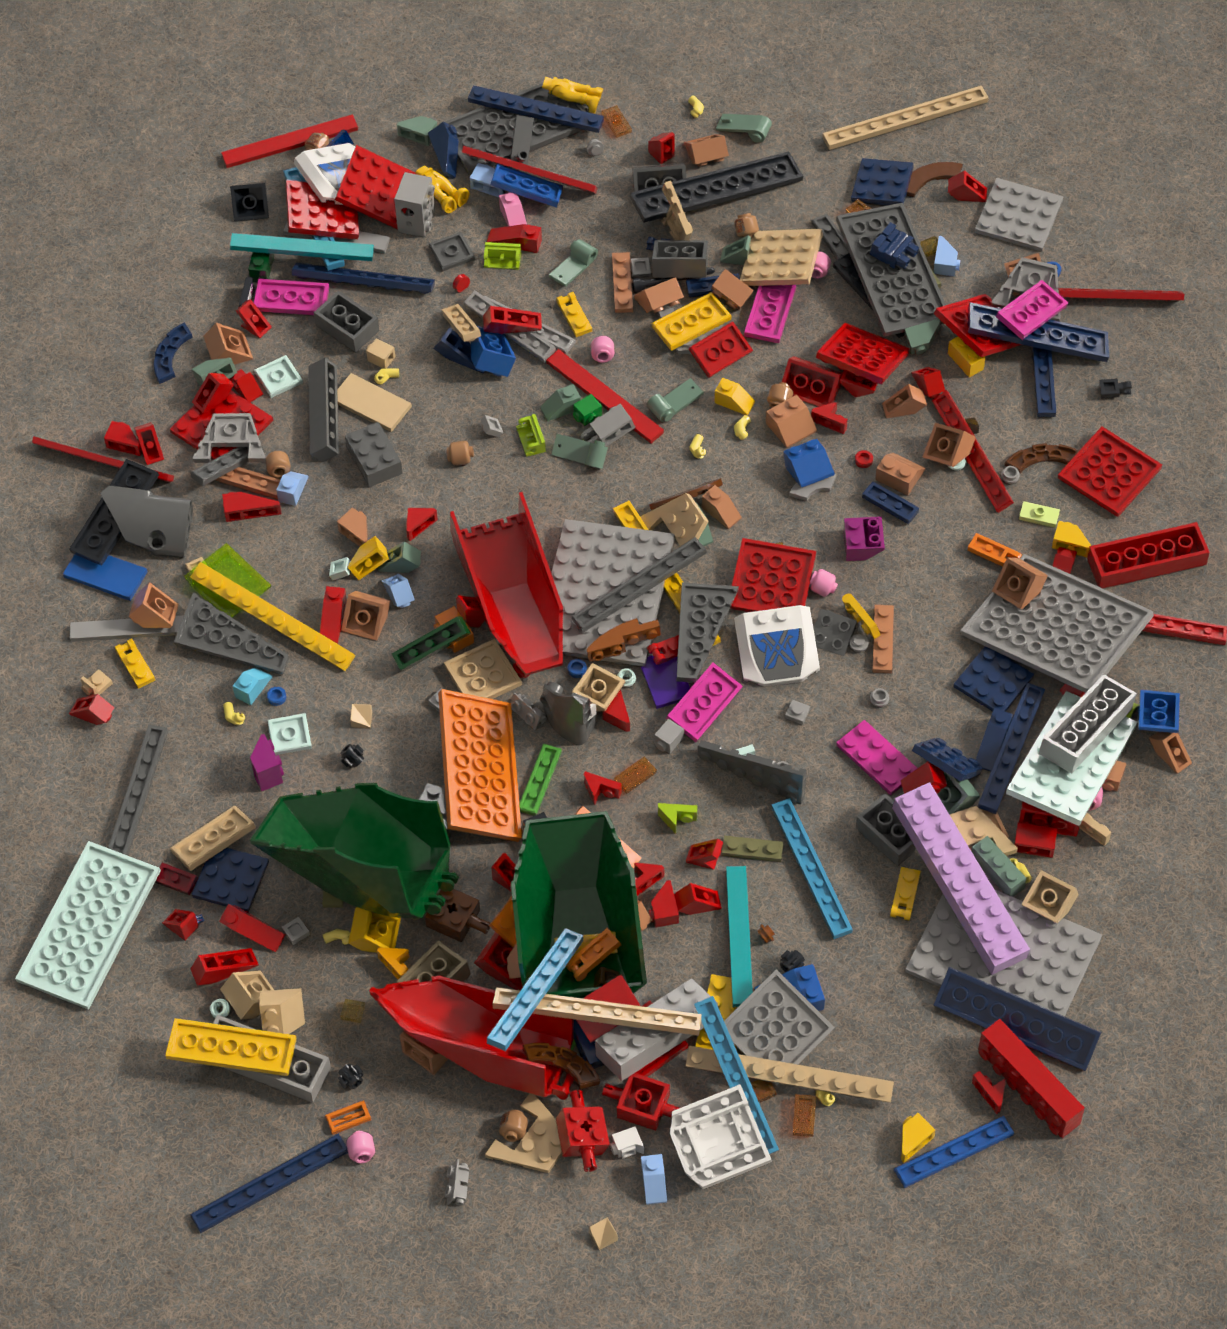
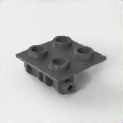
[813,609,857,656]

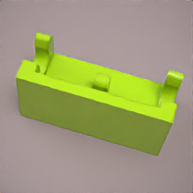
[484,242,521,270]
[516,414,546,457]

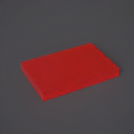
[688,321,753,378]
[576,975,641,1043]

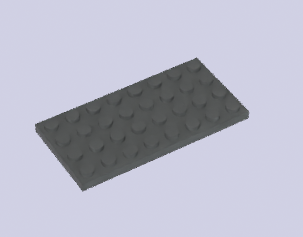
[445,76,586,175]
[836,203,946,336]

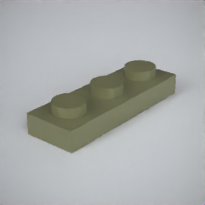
[722,835,783,862]

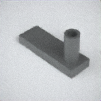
[510,115,534,165]

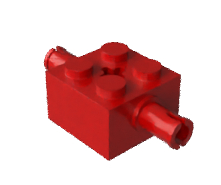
[602,1073,680,1131]
[556,1090,610,1172]

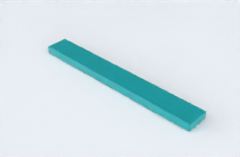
[230,233,374,262]
[726,866,753,1008]

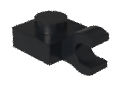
[1099,378,1132,399]

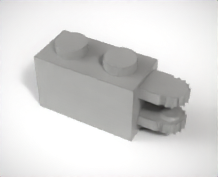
[581,404,635,446]

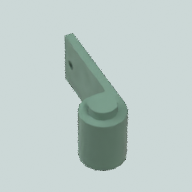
[716,114,772,143]
[549,239,598,287]
[647,378,704,422]
[552,434,608,469]

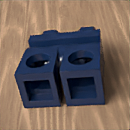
[870,222,919,269]

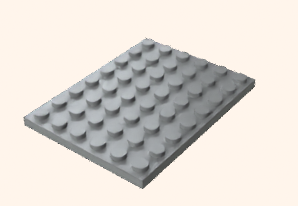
[551,519,675,666]
[961,554,1154,693]
[905,889,1102,1016]

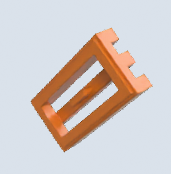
[325,1100,371,1135]

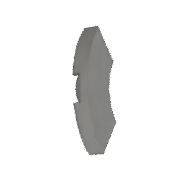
[789,474,836,501]

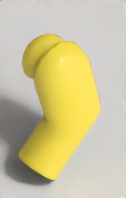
[734,415,751,440]

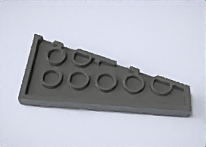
[676,582,739,683]
[174,592,289,675]
[698,740,807,804]

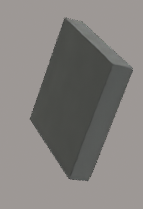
[429,232,475,271]

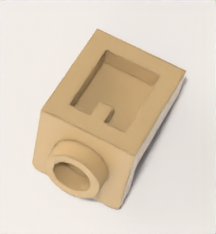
[81,670,113,695]

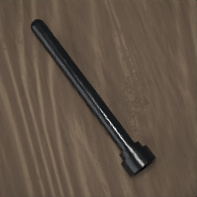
[631,267,715,293]

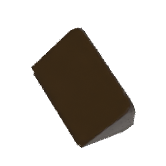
[594,966,620,987]

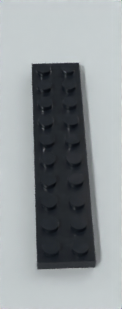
[630,151,804,223]

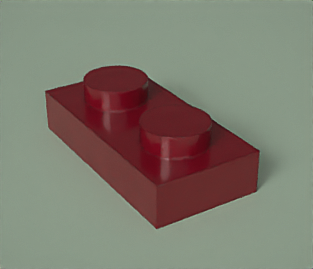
[155,862,198,896]

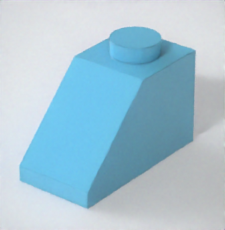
[233,668,272,705]

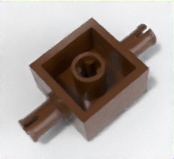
[425,889,491,942]

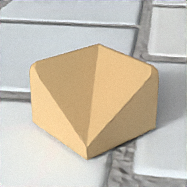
[350,704,372,728]
[589,1217,618,1250]

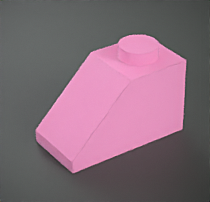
[499,192,527,226]

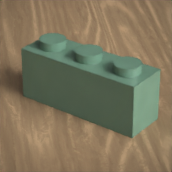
[972,836,1026,897]

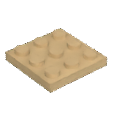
[444,639,522,699]

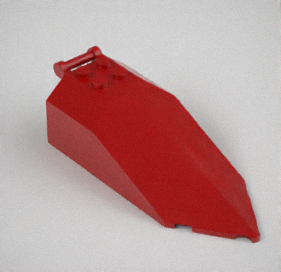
[369,976,574,1100]

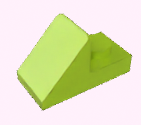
[658,803,697,834]

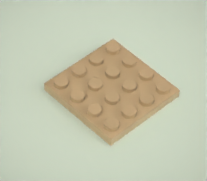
[740,229,823,286]

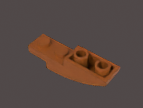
[586,618,661,662]

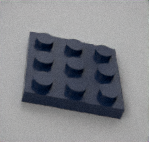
[851,158,914,205]
[953,646,1034,712]
[912,738,983,781]
[192,848,269,913]

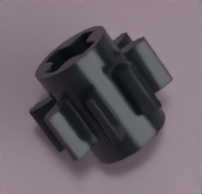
[340,744,364,768]
[780,950,805,972]
[338,1064,364,1089]

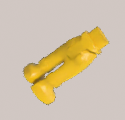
[542,77,603,114]
[415,165,470,213]

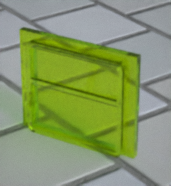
[184,543,271,618]

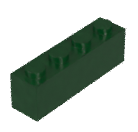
[392,616,471,671]

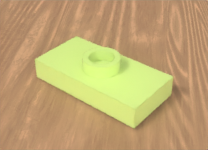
[1019,501,1060,528]

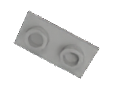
[510,693,547,730]
[445,1159,470,1206]

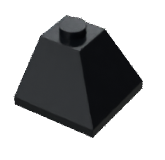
[230,181,269,221]

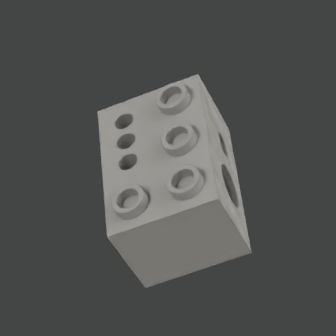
[394,172,435,237]

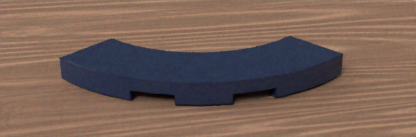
[154,322,193,384]

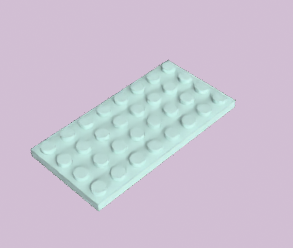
[1006,691,1137,826]
[15,841,160,1010]

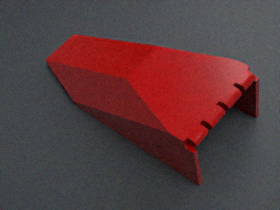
[450,492,563,676]

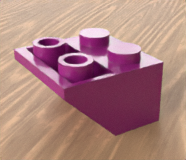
[843,517,885,561]
[250,734,284,792]

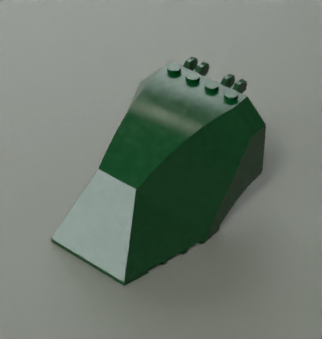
[250,783,459,919]
[511,811,647,999]

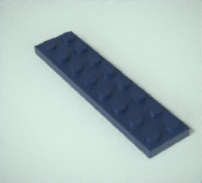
[968,302,1109,362]
[934,967,1102,1071]

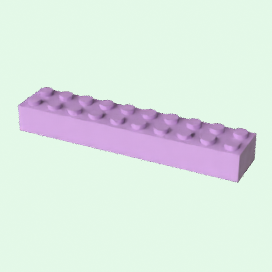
[892,782,1030,975]

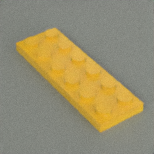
[165,1018,297,1076]

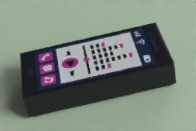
[239,277,254,307]

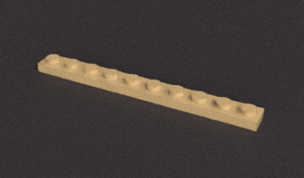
[823,85,988,150]
[493,987,702,1036]
[686,1046,894,1103]

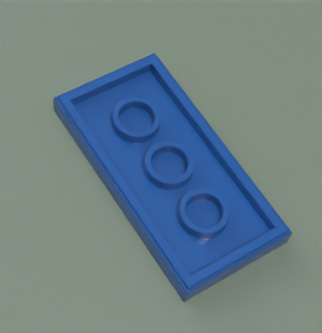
[490,164,563,208]
[63,554,147,601]

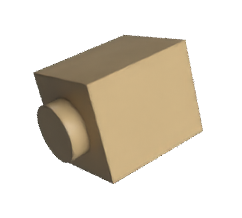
[366,338,395,369]

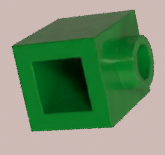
[573,394,602,426]

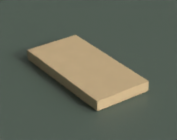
[337,373,412,432]
[170,806,256,871]

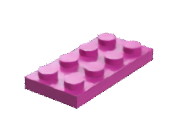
[254,279,329,315]
[996,280,1068,340]
[744,285,796,343]
[666,663,743,742]
[836,720,917,795]

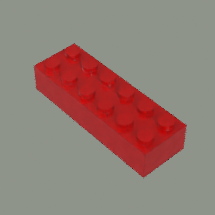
[1087,522,1210,589]
[978,1019,1085,1138]

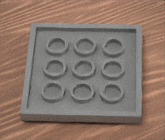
[975,178,1063,252]
[724,969,835,1087]

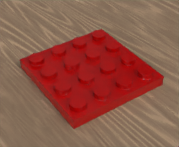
[334,145,416,230]
[285,180,359,240]
[934,294,1023,357]
[816,323,910,385]
[170,390,273,460]
[1058,426,1162,517]
[730,538,817,612]

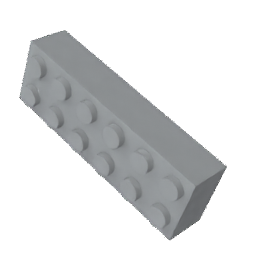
[1038,674,1137,774]
[595,978,718,1081]
[213,1015,331,1103]

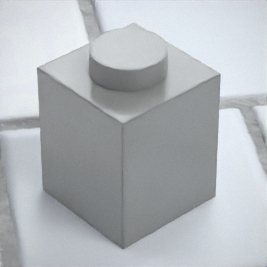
[654,719,684,754]

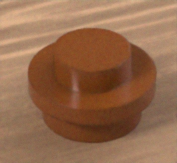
[757,924,775,943]

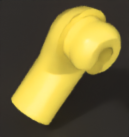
[688,95,704,118]
[374,368,399,384]
[689,434,706,459]
[223,702,245,725]
[1009,858,1032,883]
[322,929,350,945]
[815,1090,835,1106]

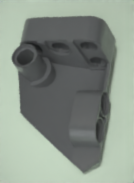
[100,486,193,558]
[539,682,596,745]

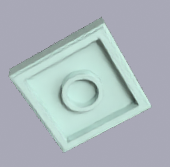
[254,355,303,398]
[267,713,312,755]

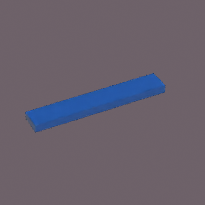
[894,1116,1014,1188]

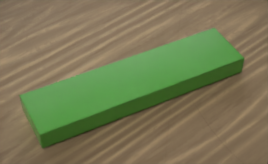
[519,744,562,816]

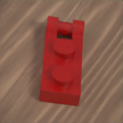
[647,635,679,665]

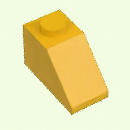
[714,378,755,416]
[1052,521,1091,557]
[347,536,389,580]
[901,1113,935,1163]

